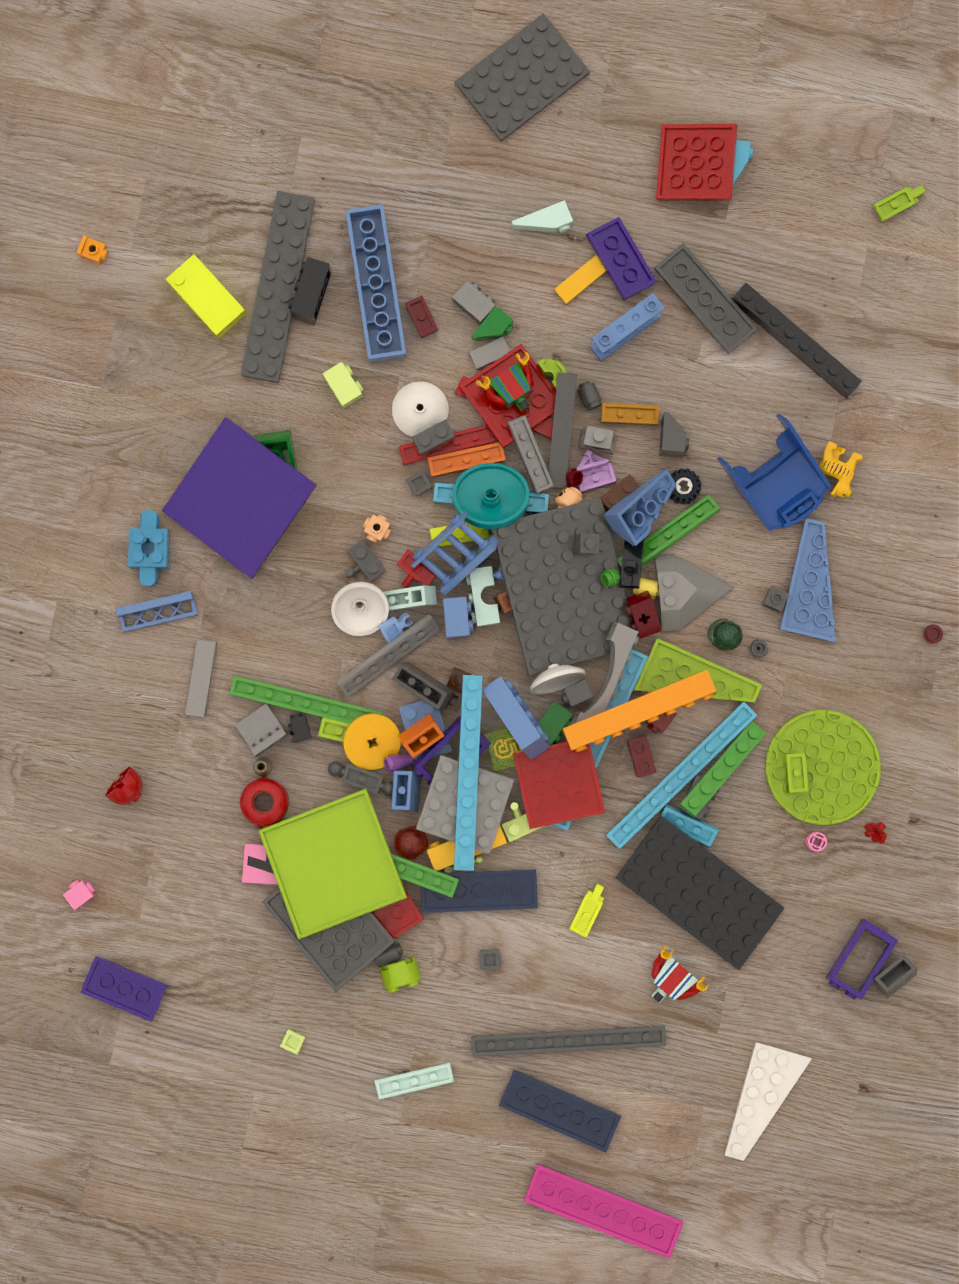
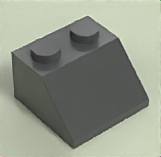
[659,412,689,457]

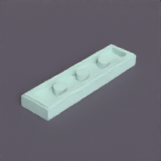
[374,1062,454,1100]

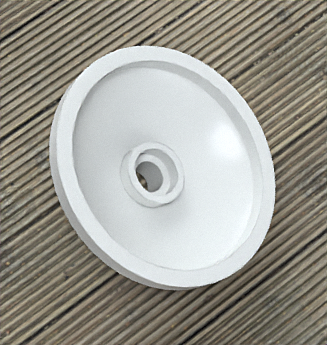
[392,381,449,437]
[331,582,389,636]
[530,664,586,695]

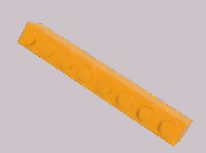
[562,670,716,753]

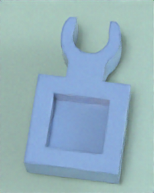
[378,612,413,643]

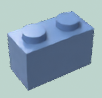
[391,771,420,812]

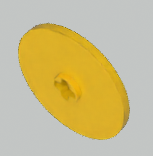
[343,713,401,770]

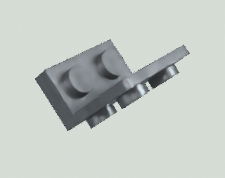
[235,704,288,757]

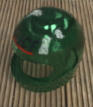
[708,619,743,651]

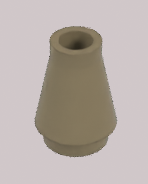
[253,757,272,777]

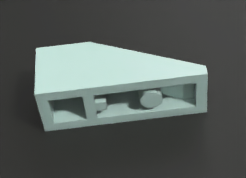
[512,200,573,233]
[383,585,437,611]

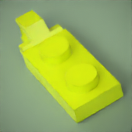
[569,884,604,938]

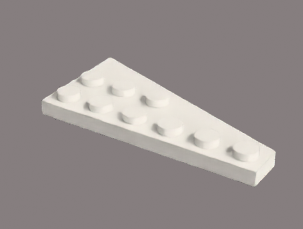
[724,1042,812,1161]

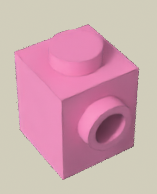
[63,880,96,910]

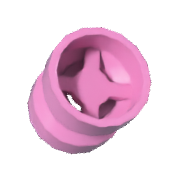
[805,832,827,852]

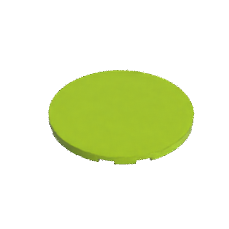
[765,710,881,825]

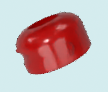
[240,775,289,829]

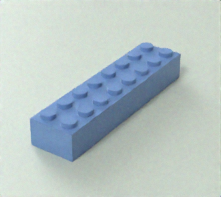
[345,204,407,364]

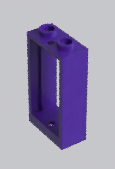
[413,715,491,786]
[826,919,898,1000]

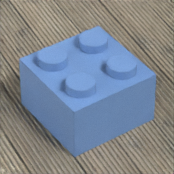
[443,597,473,640]

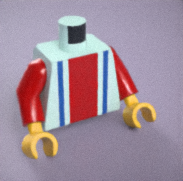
[651,945,710,1003]

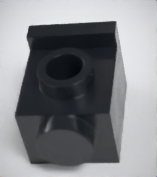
[288,713,312,743]

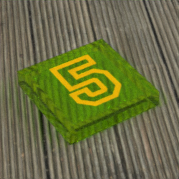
[484,728,522,771]

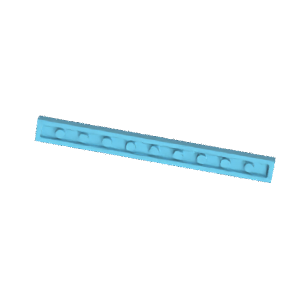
[553,649,648,831]
[454,675,483,871]
[606,702,757,849]

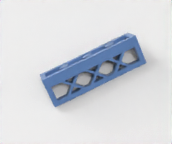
[116,591,198,632]

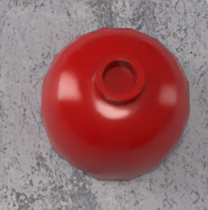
[105,767,143,805]

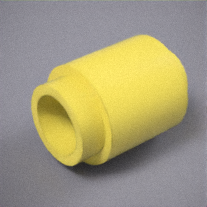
[632,578,659,600]

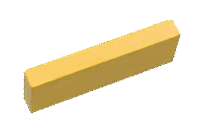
[554,255,606,305]

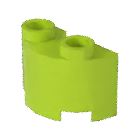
[537,359,567,390]
[378,956,422,993]

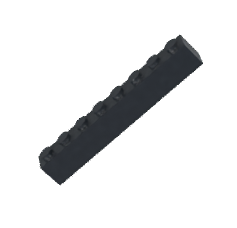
[732,283,862,399]

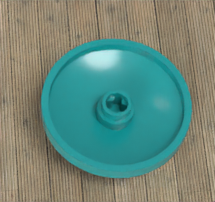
[452,463,529,529]

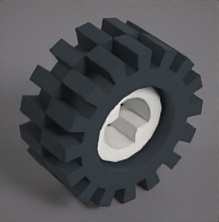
[670,469,701,504]

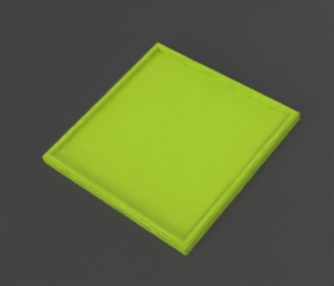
[258,789,408,940]

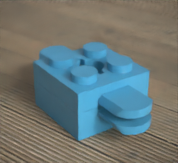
[128,510,170,587]

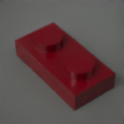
[405,295,438,339]

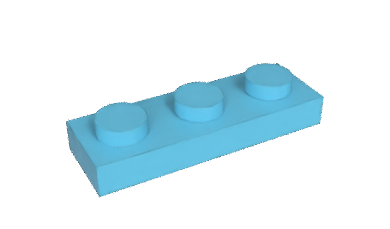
[661,804,719,847]

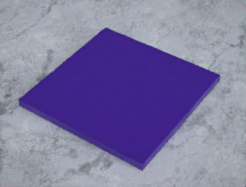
[162,417,317,579]

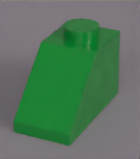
[472,306,514,341]

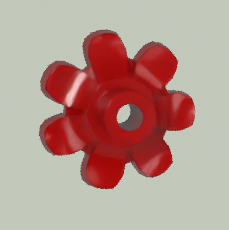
[864,822,887,844]

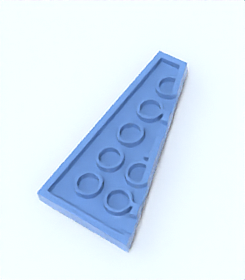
[779,518,836,643]

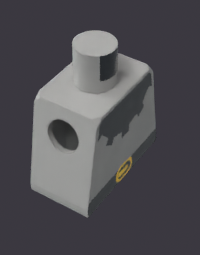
[578,426,617,455]

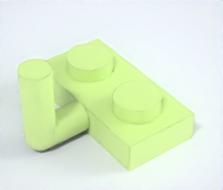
[502,802,544,842]

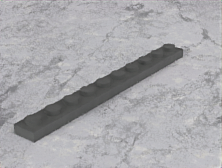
[471,1026,666,1056]

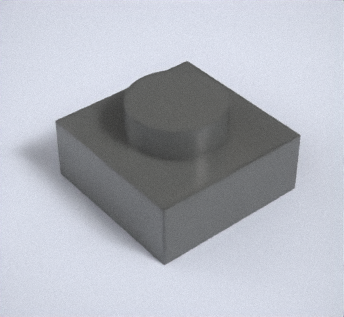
[406,470,432,497]
[480,949,500,970]

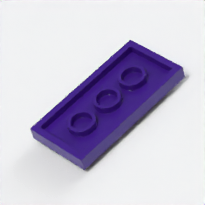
[586,217,657,301]
[80,956,168,1022]

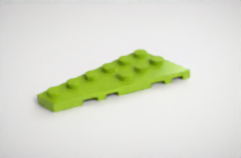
[633,638,762,703]

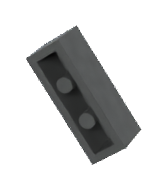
[392,662,456,710]

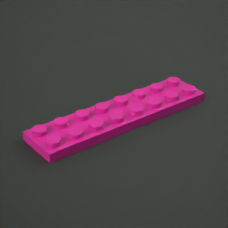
[524,1164,683,1259]

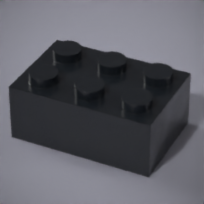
[288,257,332,326]

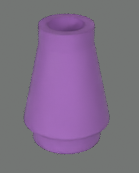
[384,753,414,773]

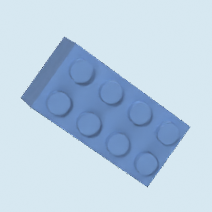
[482,676,550,760]

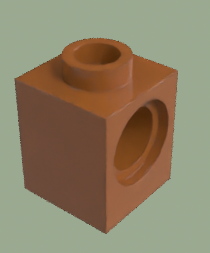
[493,590,511,614]

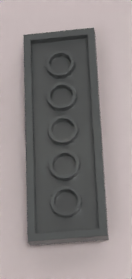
[654,243,758,354]

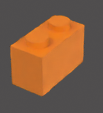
[398,713,445,758]

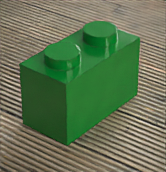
[539,701,573,745]

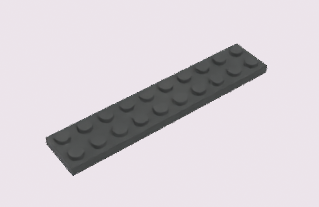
[241,191,315,383]

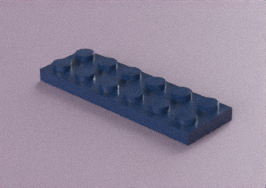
[421,869,538,913]
[499,1069,621,1152]

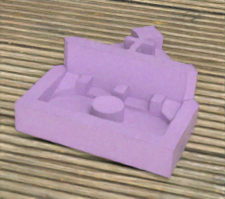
[577,449,617,493]

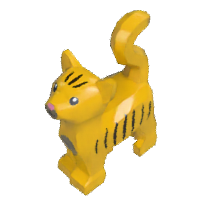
[819,441,863,498]

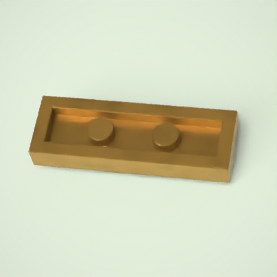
[601,403,659,426]

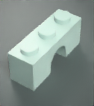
[466,566,500,628]

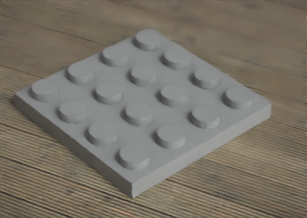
[416,755,514,854]

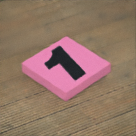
[242,844,278,885]

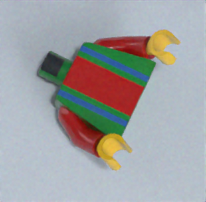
[476,351,533,412]

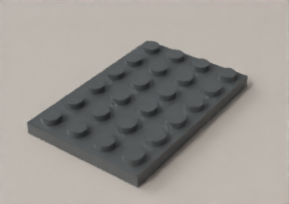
[455,13,590,142]
[262,888,396,992]

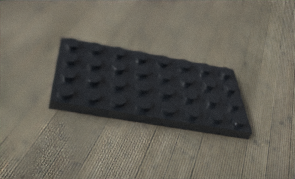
[615,816,784,970]

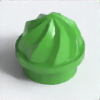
[600,569,620,588]

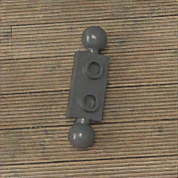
[328,761,393,796]

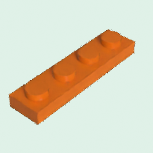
[427,442,506,477]

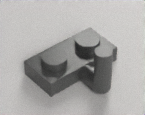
[345,540,386,582]

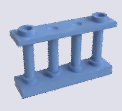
[589,293,665,362]
[411,510,499,595]

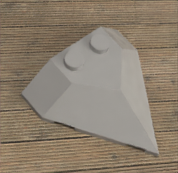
[654,554,733,632]

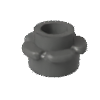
[749,640,768,658]

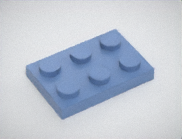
[399,700,452,760]

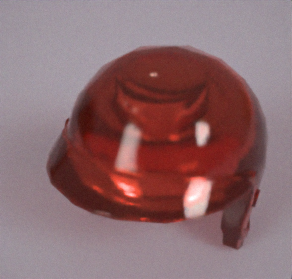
[394,826,428,860]

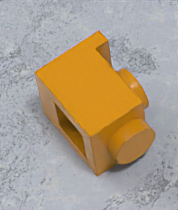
[76,235,108,265]

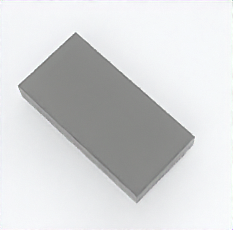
[469,336,510,370]

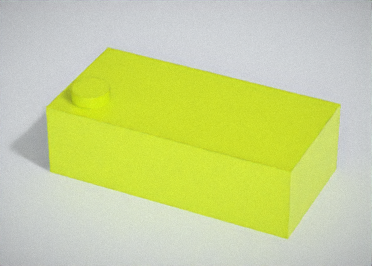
[166,254,247,339]

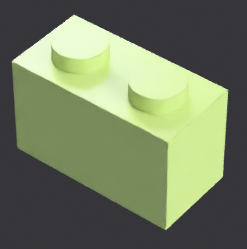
[322,362,363,409]

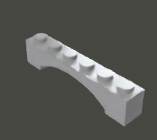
[570,622,639,725]

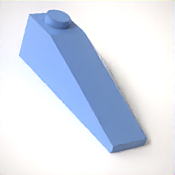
[603,469,676,546]

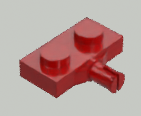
[396,549,436,588]

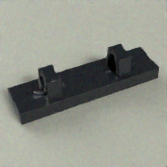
[620,538,645,589]

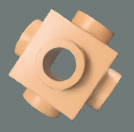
[363,514,392,543]

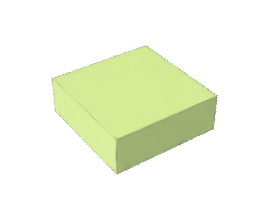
[280,1029,306,1055]

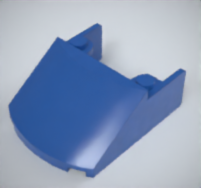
[717,413,831,531]

